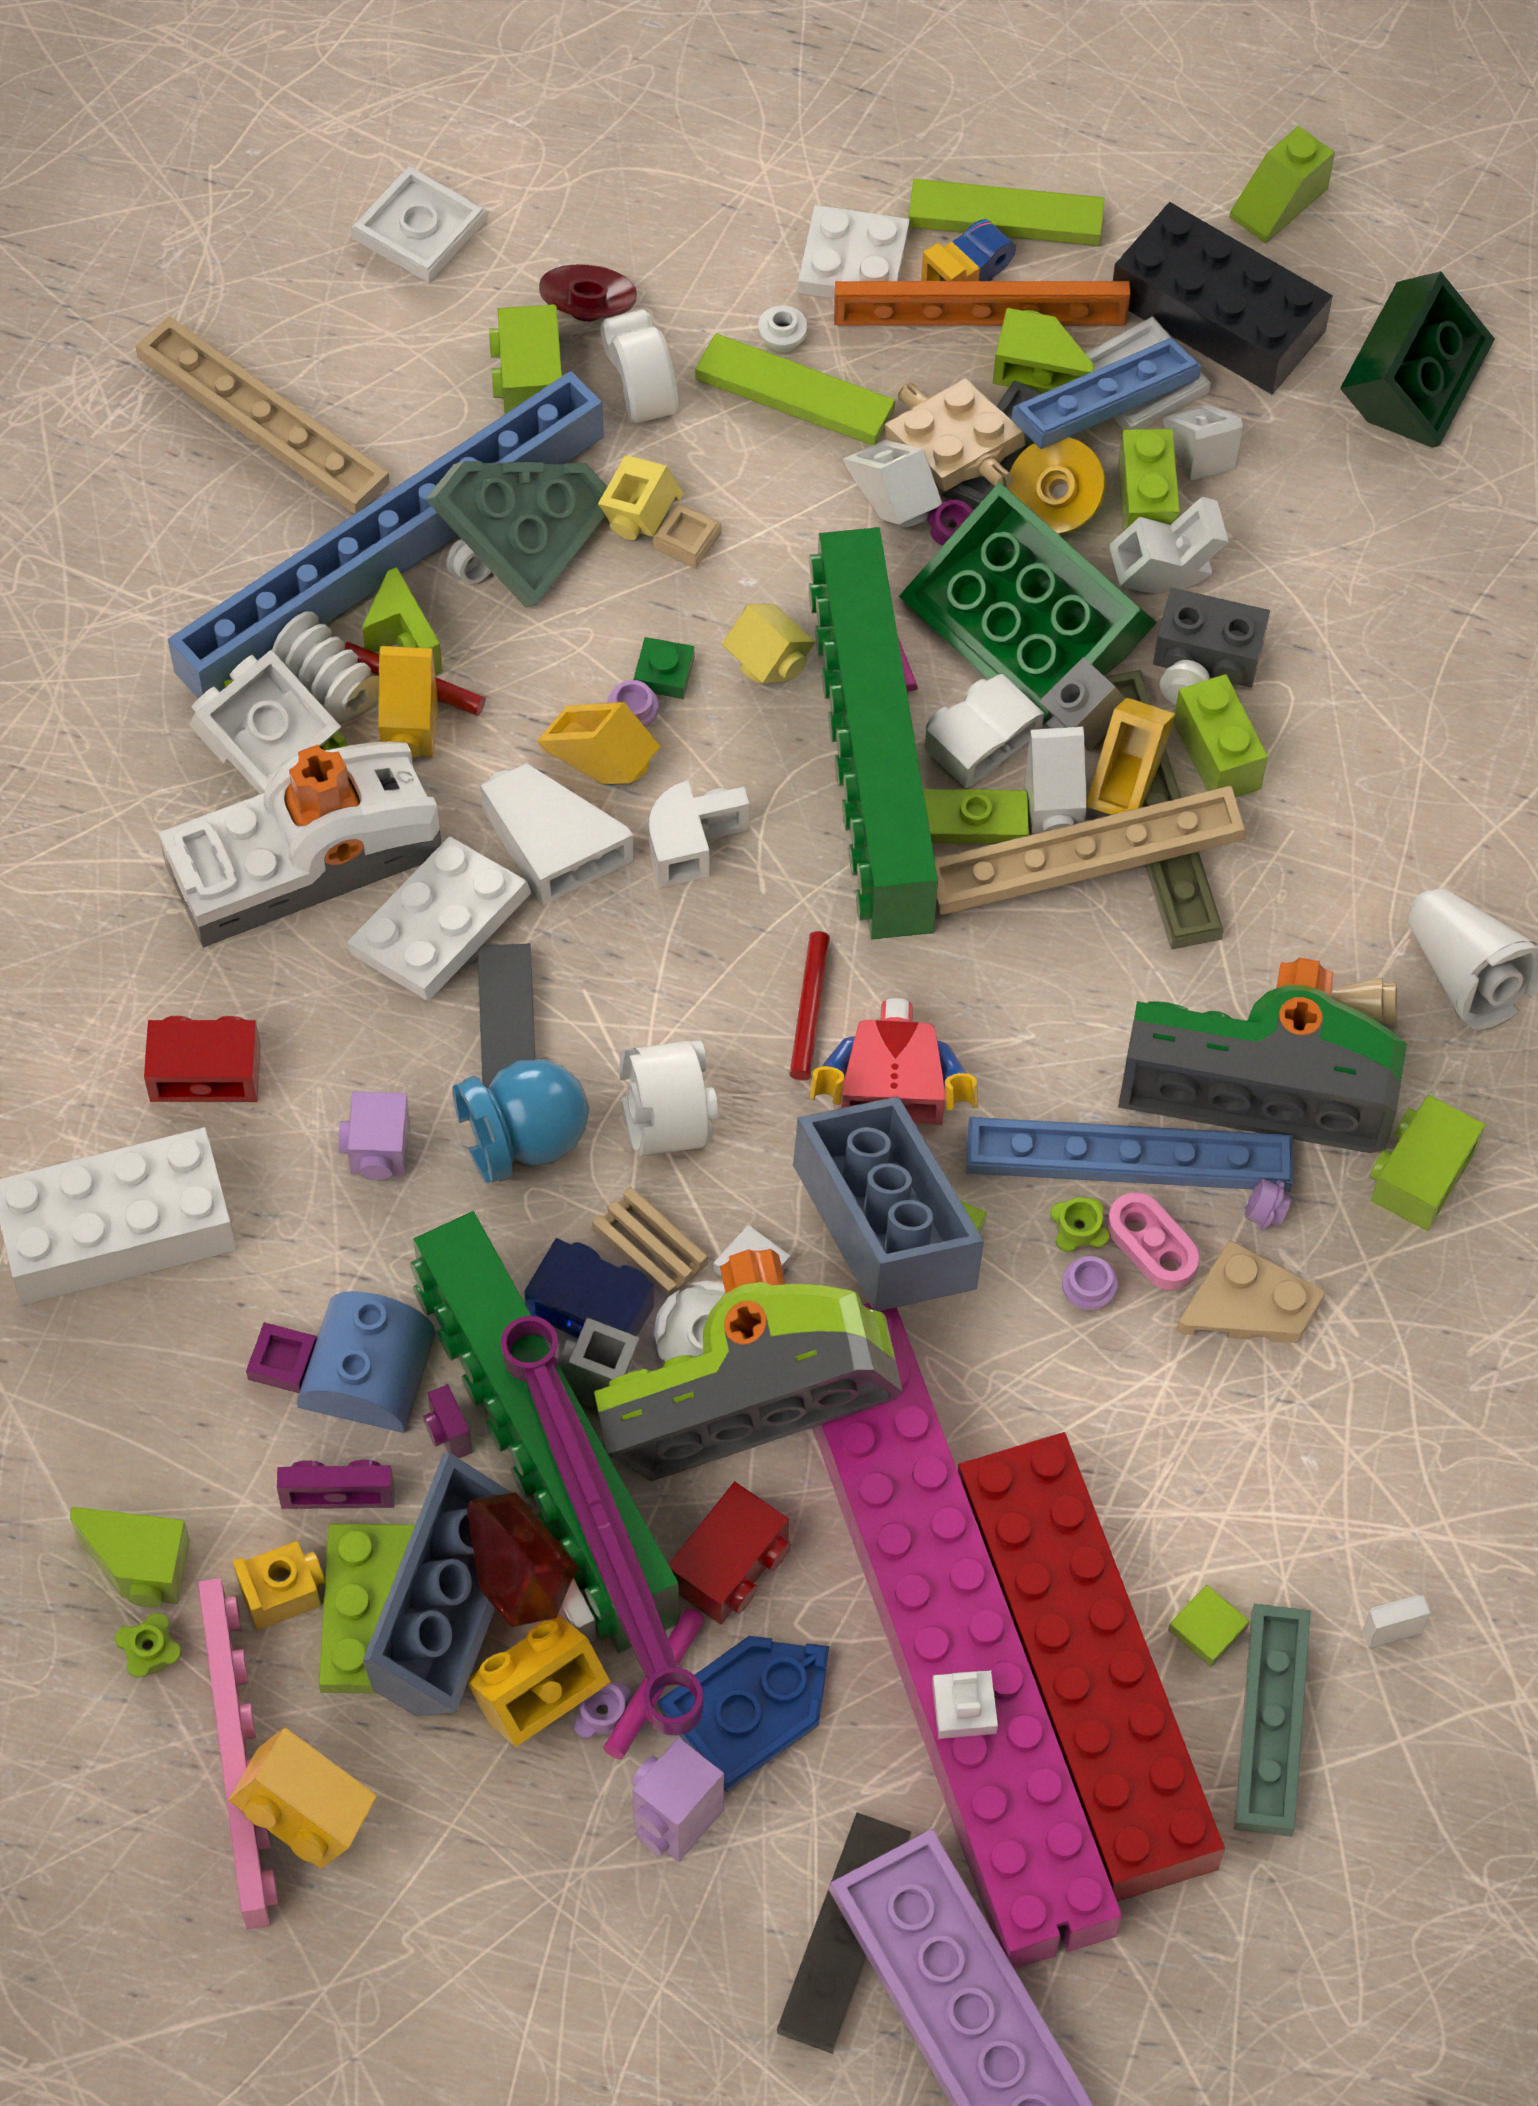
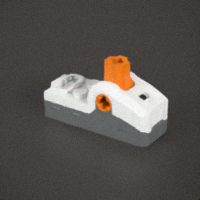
[158,741,441,948]

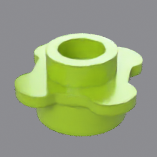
[1050,1197,1109,1252]
[115,1613,181,1678]

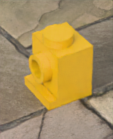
[232,1540,326,1631]

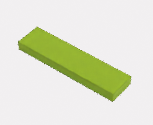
[908,178,1105,246]
[695,333,895,445]

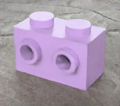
[631,1737,724,1862]

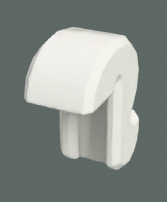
[600,309,679,423]

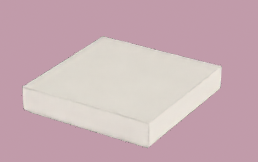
[351,166,487,283]
[1085,316,1211,430]

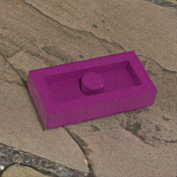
[277,1460,395,1509]

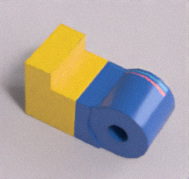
[921,219,1016,281]

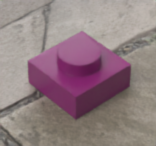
[423,1384,473,1458]

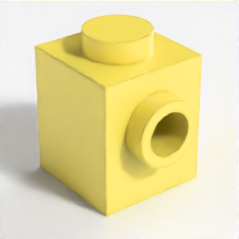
[721,604,816,684]

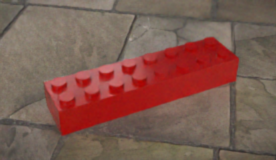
[957,1432,1225,1902]

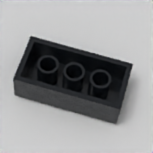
[1113,201,1333,395]

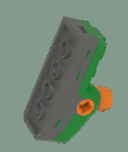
[1118,957,1407,1153]

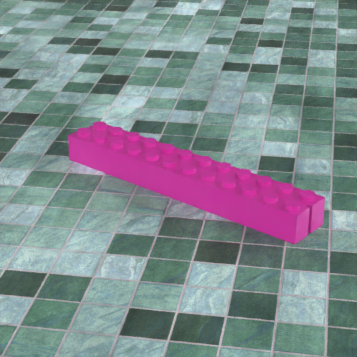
[812,1303,1122,1969]

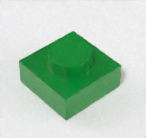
[633,637,695,699]

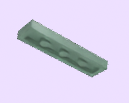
[1234,1603,1311,1837]

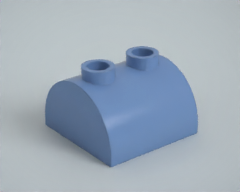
[297,1291,436,1433]

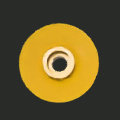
[1008,437,1106,535]

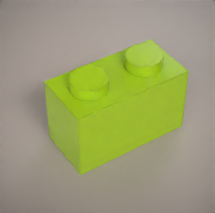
[489,304,562,414]
[1118,429,1180,532]
[1173,674,1268,798]
[1369,1094,1486,1231]

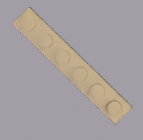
[135,316,390,514]
[935,786,1245,915]

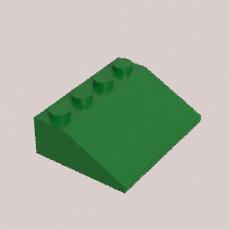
[898,482,1157,725]

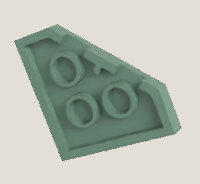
[425,461,608,608]

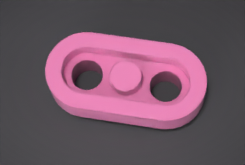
[1108,1192,1199,1290]

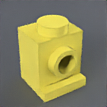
[598,455,684,540]

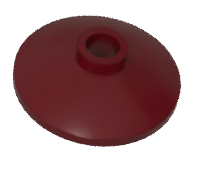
[539,264,637,322]

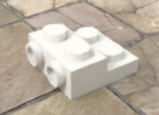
[189,650,341,794]

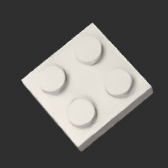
[798,205,910,298]

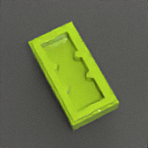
[923,789,1028,844]

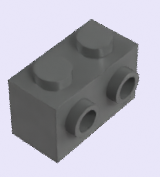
[1153,587,1270,688]

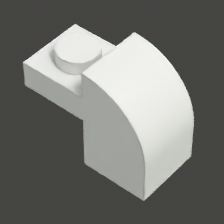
[1109,497,1229,593]
[649,781,750,888]

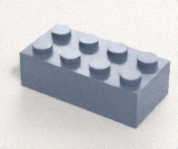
[793,1097,984,1311]

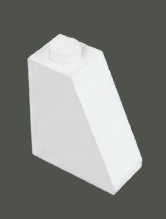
[480,763,634,906]

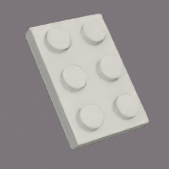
[347,836,531,1002]

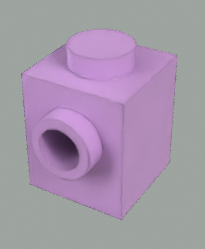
[339,1091,410,1180]

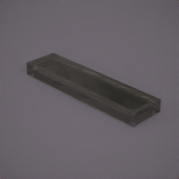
[777,1812,912,2054]

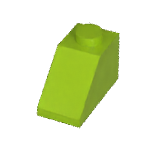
[1229,126,1335,244]
[993,308,1094,393]
[70,1506,190,1608]

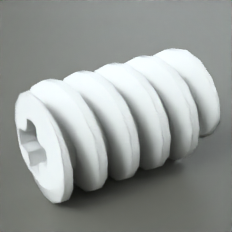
[272,611,379,723]

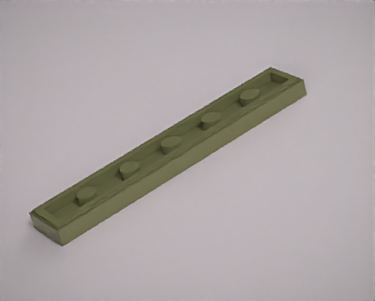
[1105,670,1224,950]

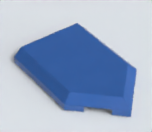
[657,1636,829,1792]

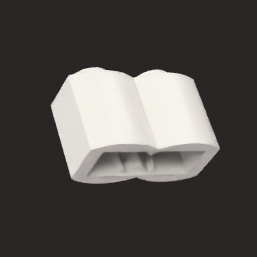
[924,674,1044,789]

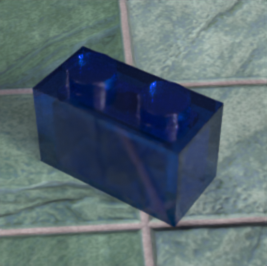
[524,1238,654,1339]

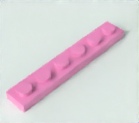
[198,1578,278,1930]

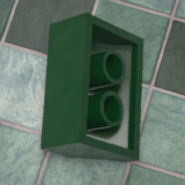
[1340,271,1495,448]

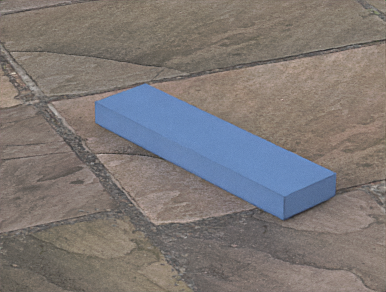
[1011,337,1201,449]

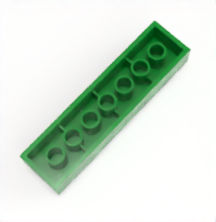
[808,527,938,940]
[410,1210,679,1653]

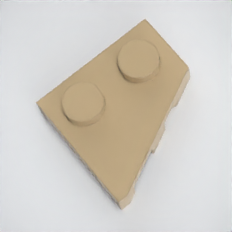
[1177,1240,1326,1343]

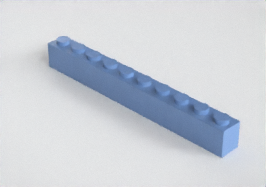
[168,371,604,699]

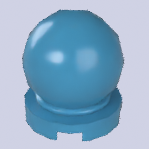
[452,1059,589,1183]

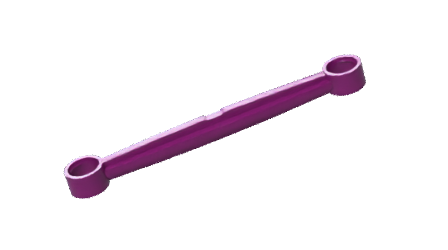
[501,1316,704,1735]

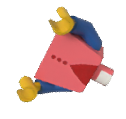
[809,998,978,1125]

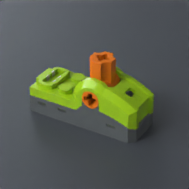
[594,1249,903,1482]

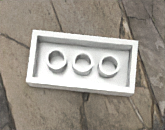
[0,1127,236,1305]

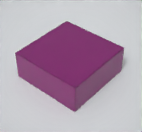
[246,1322,317,1393]

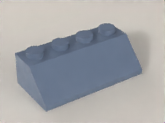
[363,1453,533,1716]

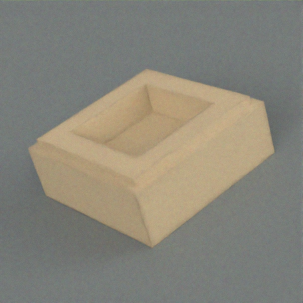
[653,502,721,569]

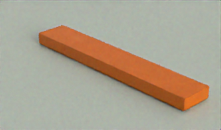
[834,281,1130,325]

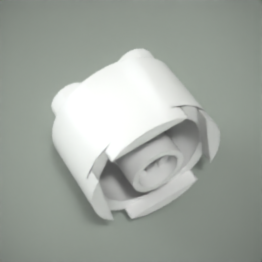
[619,1040,718,1157]

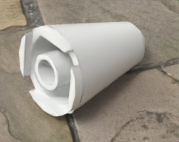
[1408,888,1538,1030]

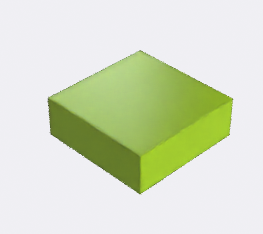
[1168,1584,1250,1667]

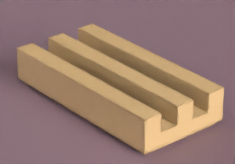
[592,1187,708,1298]

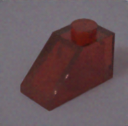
[467,1492,578,1627]

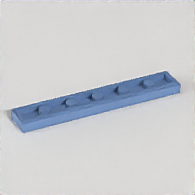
[966,1117,1293,1192]

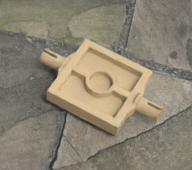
[885,378,1025,492]

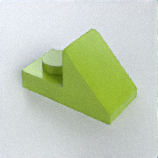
[362,567,443,675]

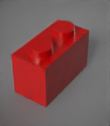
[144,1015,261,1102]
[668,1481,791,1625]

